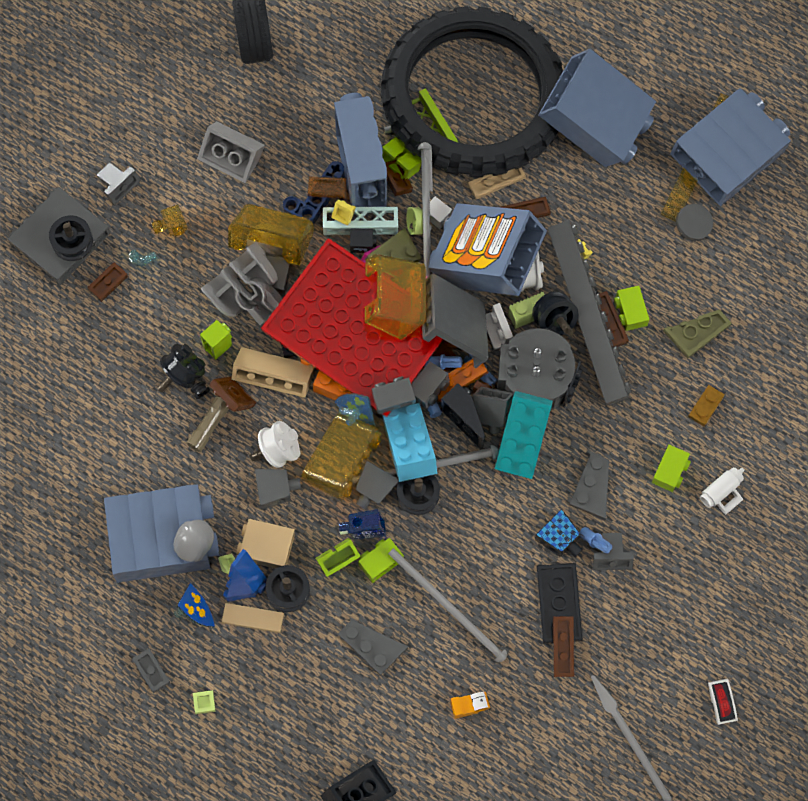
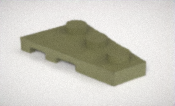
[365,228,422,273]
[663,309,732,359]

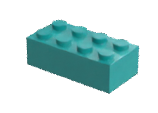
[495,391,553,479]

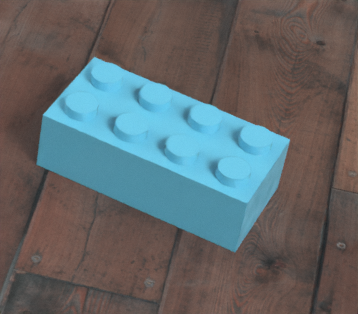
[382,403,438,482]

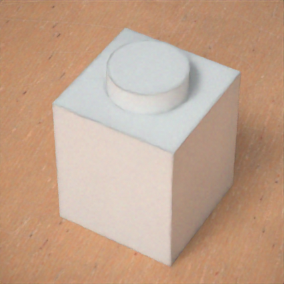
[429,196,452,229]

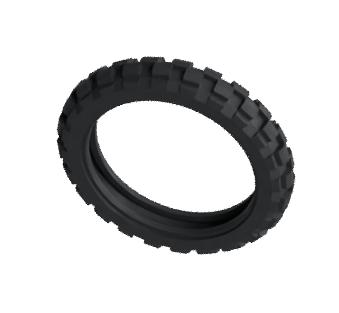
[381,6,563,177]

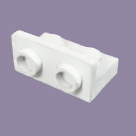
[486,303,513,350]

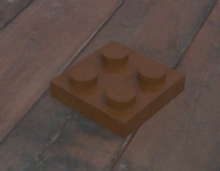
[209,376,256,412]

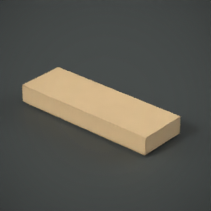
[468,168,526,199]
[222,603,284,633]

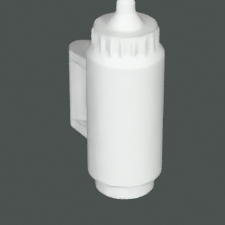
[700,467,744,515]

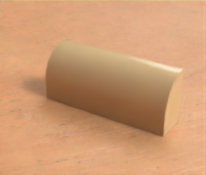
[231,347,314,398]

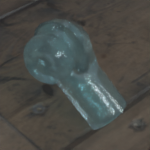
[129,250,158,266]

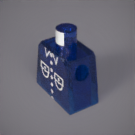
[339,509,386,540]

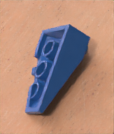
[223,549,267,601]

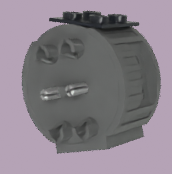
[497,328,583,410]

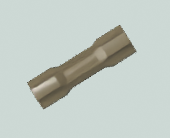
[186,396,229,452]

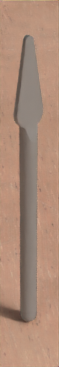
[591,675,672,801]

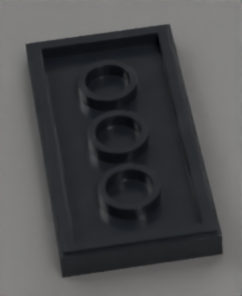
[536,563,583,644]

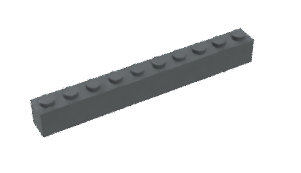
[548,220,632,406]

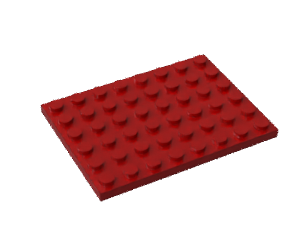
[261,238,443,417]

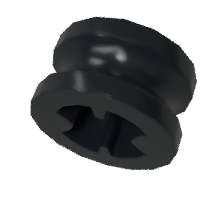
[191,381,210,399]

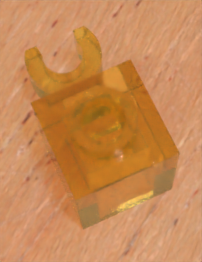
[151,204,187,236]

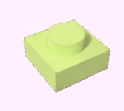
[193,690,216,714]

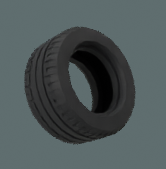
[232,0,273,64]

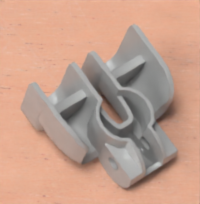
[201,241,282,326]

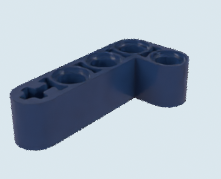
[283,161,345,227]

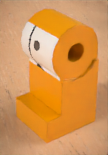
[450,692,490,719]

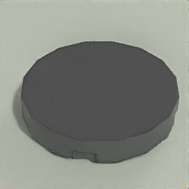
[676,204,713,241]

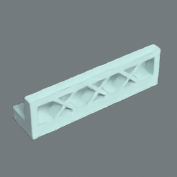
[323,207,398,235]

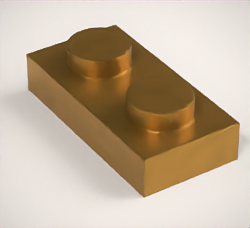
[688,385,725,427]

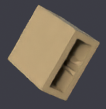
[237,519,295,569]

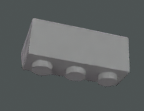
[197,121,265,183]

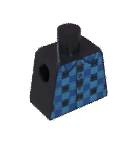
[535,509,583,558]

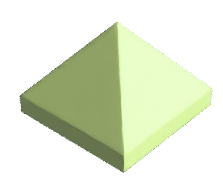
[218,554,235,574]

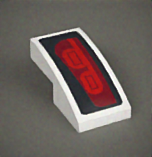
[708,679,738,725]

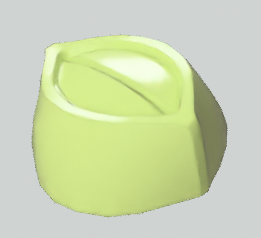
[406,207,423,235]

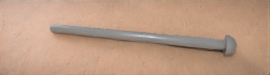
[418,142,433,277]
[348,445,499,486]
[388,548,507,662]

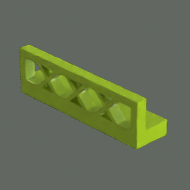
[412,88,458,142]

